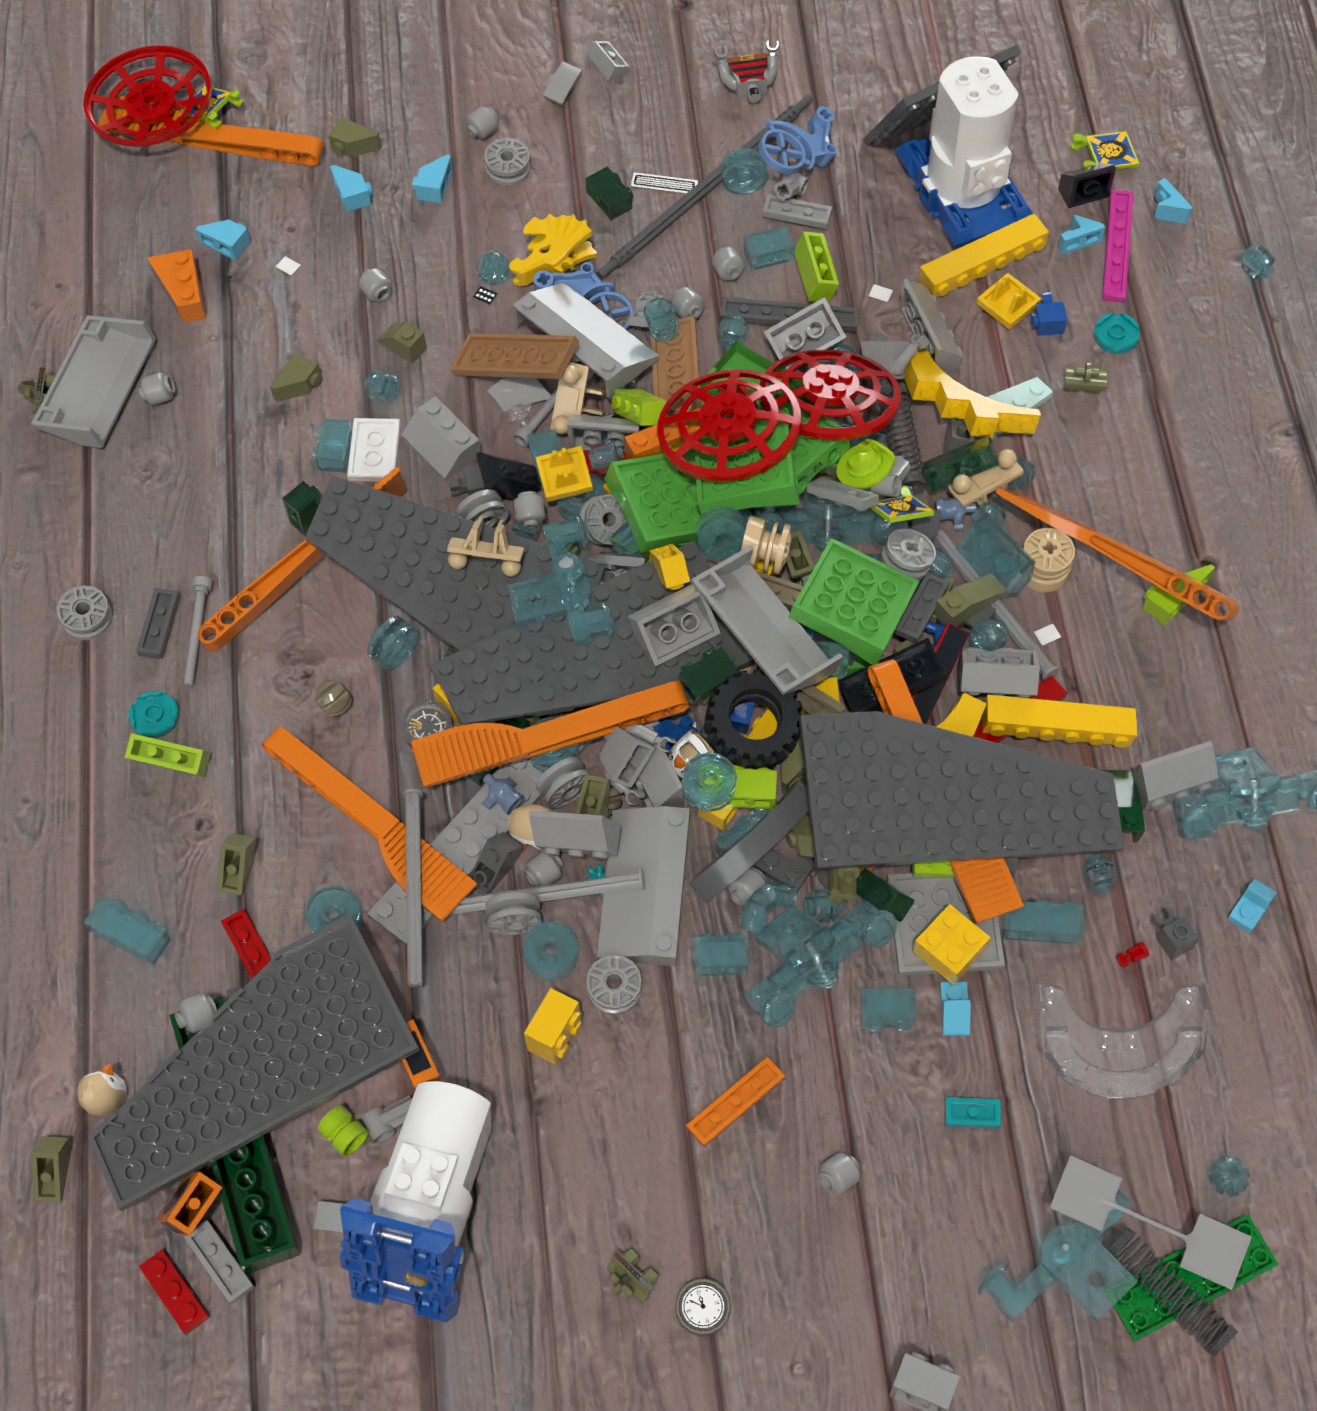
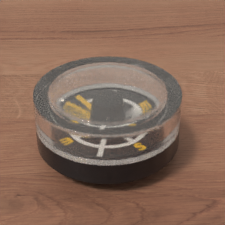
[401,700,453,748]

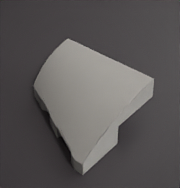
[487,377,551,415]

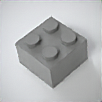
[889,1352,960,1411]

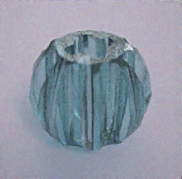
[476,252,510,285]
[1008,456,1035,491]
[1208,1155,1250,1197]

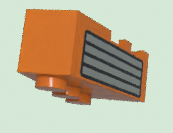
[147,249,206,323]

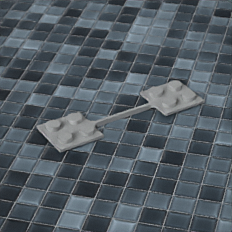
[1049,1155,1252,1290]

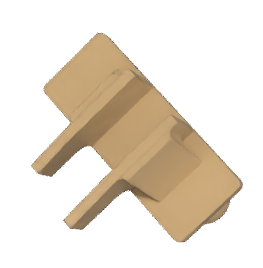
[551,362,606,434]
[949,449,1024,509]
[447,516,524,577]

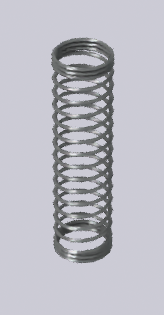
[879,383,927,495]
[1106,1228,1238,1357]

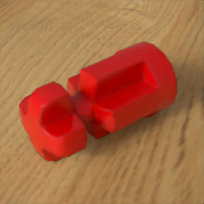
[1116,942,1149,968]

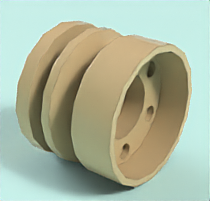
[741,515,792,575]
[1019,528,1075,592]

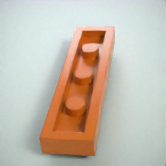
[686,1056,785,1148]

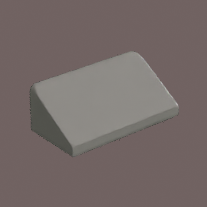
[587,41,631,80]

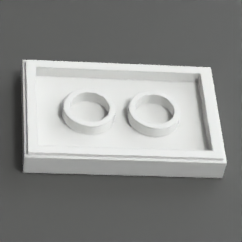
[347,418,401,482]

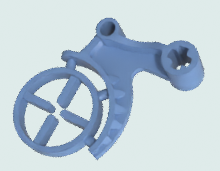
[758,106,837,174]
[533,262,633,331]

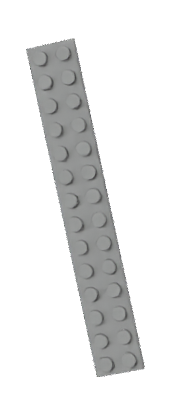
[367,703,602,947]

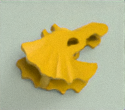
[509,214,598,286]

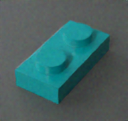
[945,1097,1001,1129]

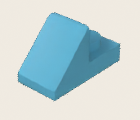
[1154,178,1193,224]
[1058,215,1105,255]
[1227,879,1277,934]
[940,982,971,1036]

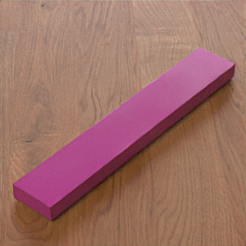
[1102,190,1134,303]

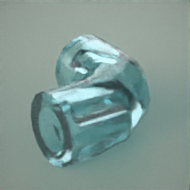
[738,881,797,933]

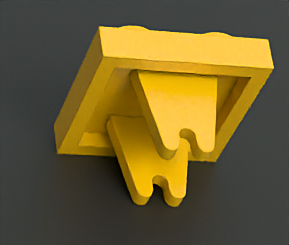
[976,273,1042,330]
[535,446,593,502]

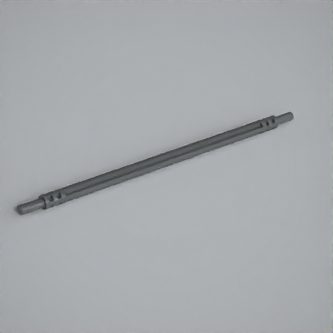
[596,95,813,279]

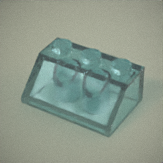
[955,512,1036,598]

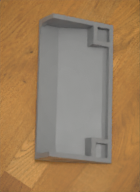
[513,282,659,398]
[31,315,156,448]
[691,545,843,695]
[597,806,690,966]

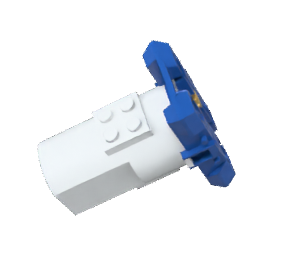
[895,57,1033,249]
[340,1081,491,1323]

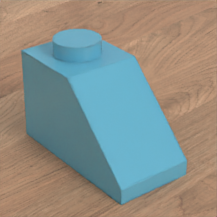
[412,155,453,203]
[330,165,373,212]
[195,220,251,261]

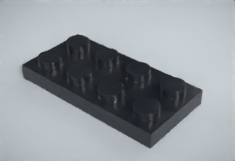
[837,638,948,713]

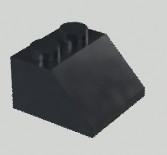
[1058,163,1116,209]
[476,452,540,499]

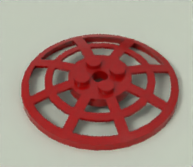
[83,45,212,147]
[760,349,901,441]
[657,369,802,482]

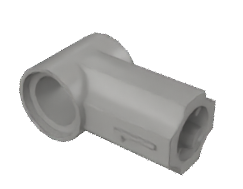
[774,172,809,201]
[871,456,911,497]
[362,1095,412,1143]

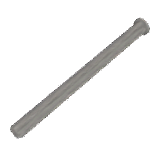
[933,530,1059,681]
[402,789,423,988]
[449,869,645,915]

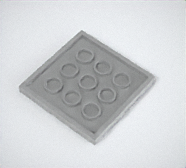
[887,873,1005,976]

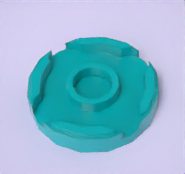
[1093,313,1140,354]
[128,691,179,738]

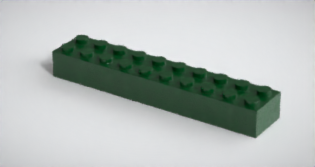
[169,997,300,1275]

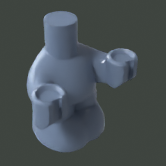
[937,498,976,531]
[482,773,524,815]

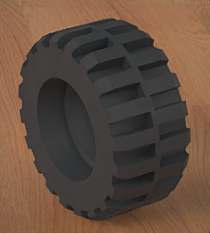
[704,670,803,770]

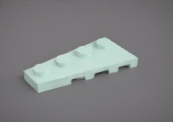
[975,377,1053,446]

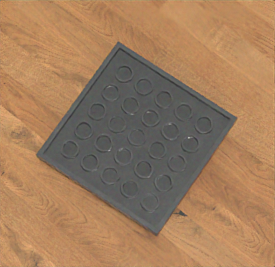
[863,44,1022,147]

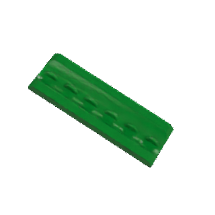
[1104,1214,1279,1342]

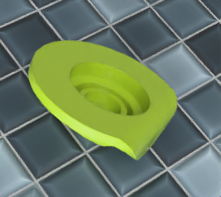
[837,439,895,489]

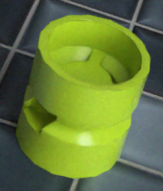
[317,1105,369,1157]

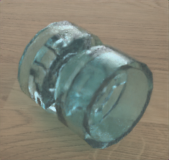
[643,298,680,342]

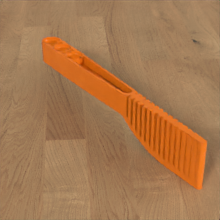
[98,95,324,166]
[198,467,407,652]
[996,488,1239,620]
[868,659,1024,924]
[411,681,690,788]
[261,726,478,922]

